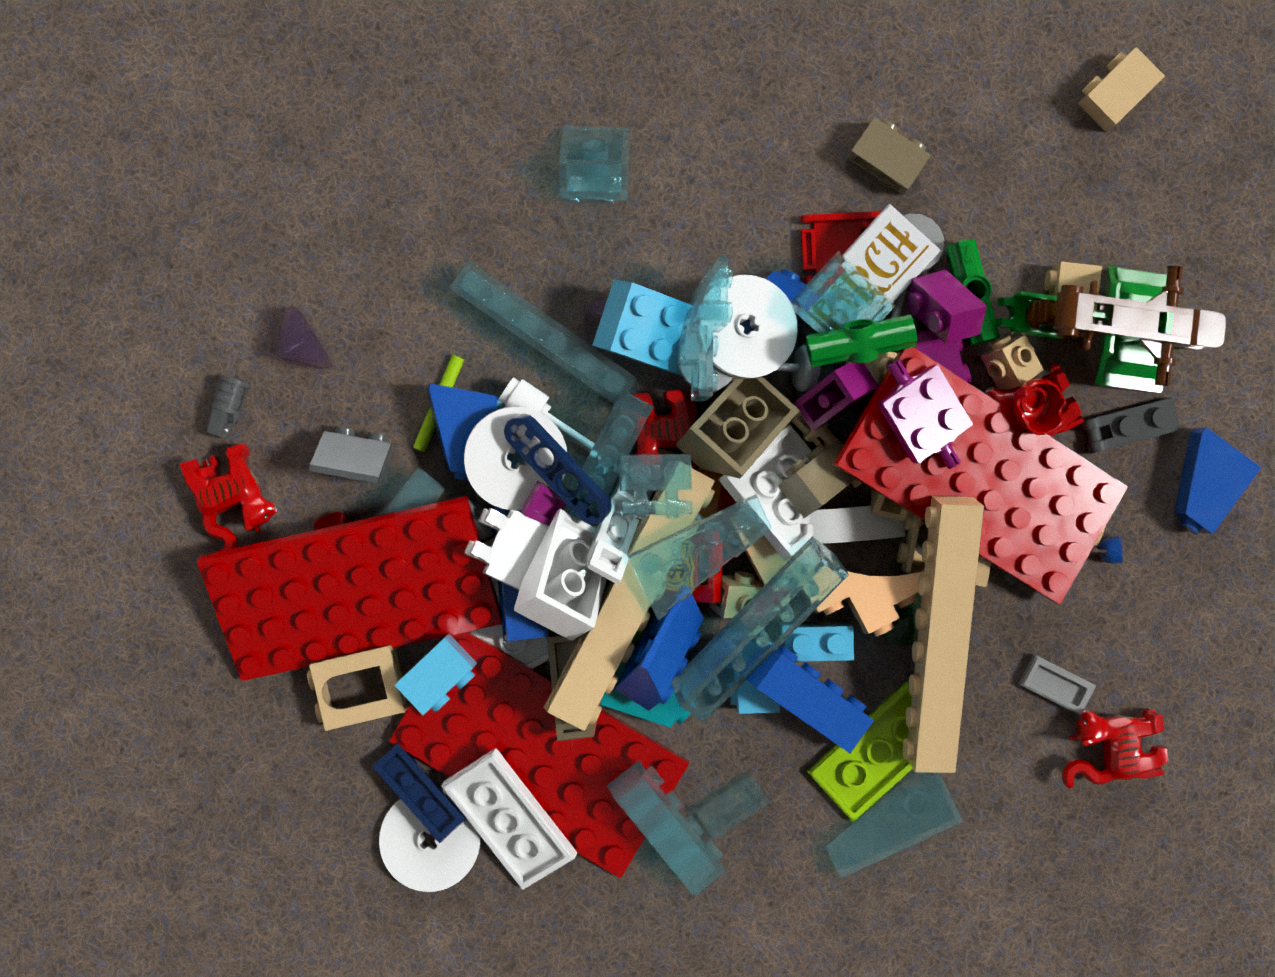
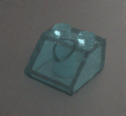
[559,126,631,202]

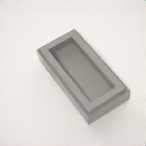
[1019,654,1096,715]

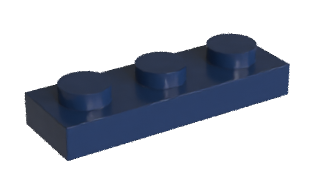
[373,743,466,843]

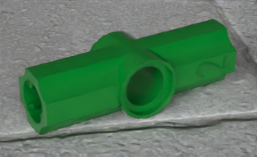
[944,239,1000,346]
[806,315,917,367]

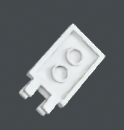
[464,508,549,590]

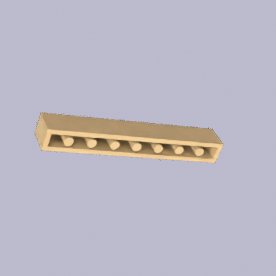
[543,461,715,731]
[903,496,984,773]

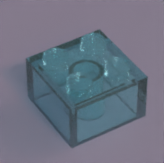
[791,251,895,333]

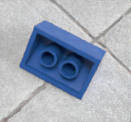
[614,584,703,711]

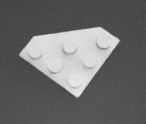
[719,425,813,561]

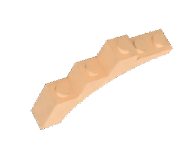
[728,511,925,637]

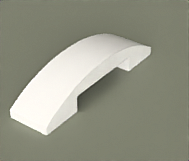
[587,472,653,585]
[805,505,905,545]

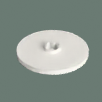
[696,275,797,379]
[464,407,567,510]
[379,790,481,892]

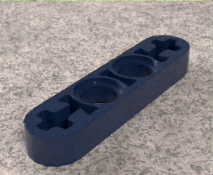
[504,414,612,525]

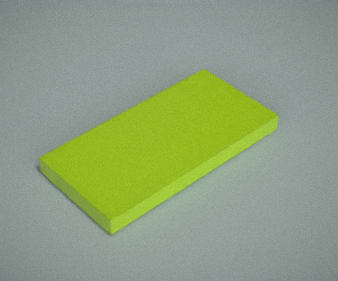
[807,681,913,822]

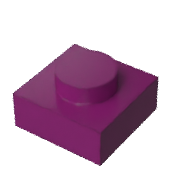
[521,480,567,526]

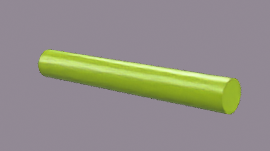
[413,354,464,452]

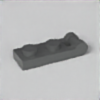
[1080,397,1181,454]

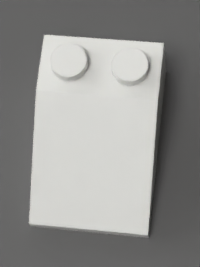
[514,509,607,641]

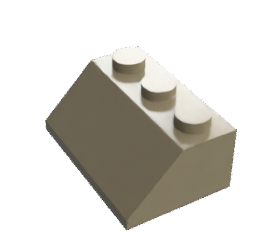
[675,377,800,479]

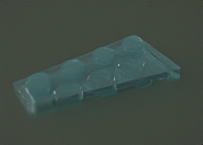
[627,494,772,621]
[825,772,964,879]

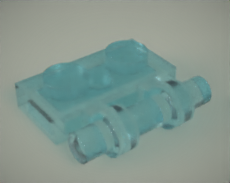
[619,454,693,519]

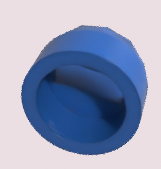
[1097,536,1123,564]

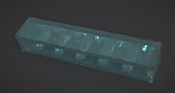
[449,260,638,409]
[671,536,849,722]

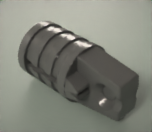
[207,374,250,438]

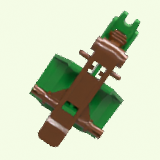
[995,265,1226,393]

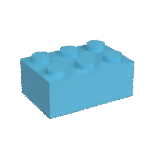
[592,280,699,377]

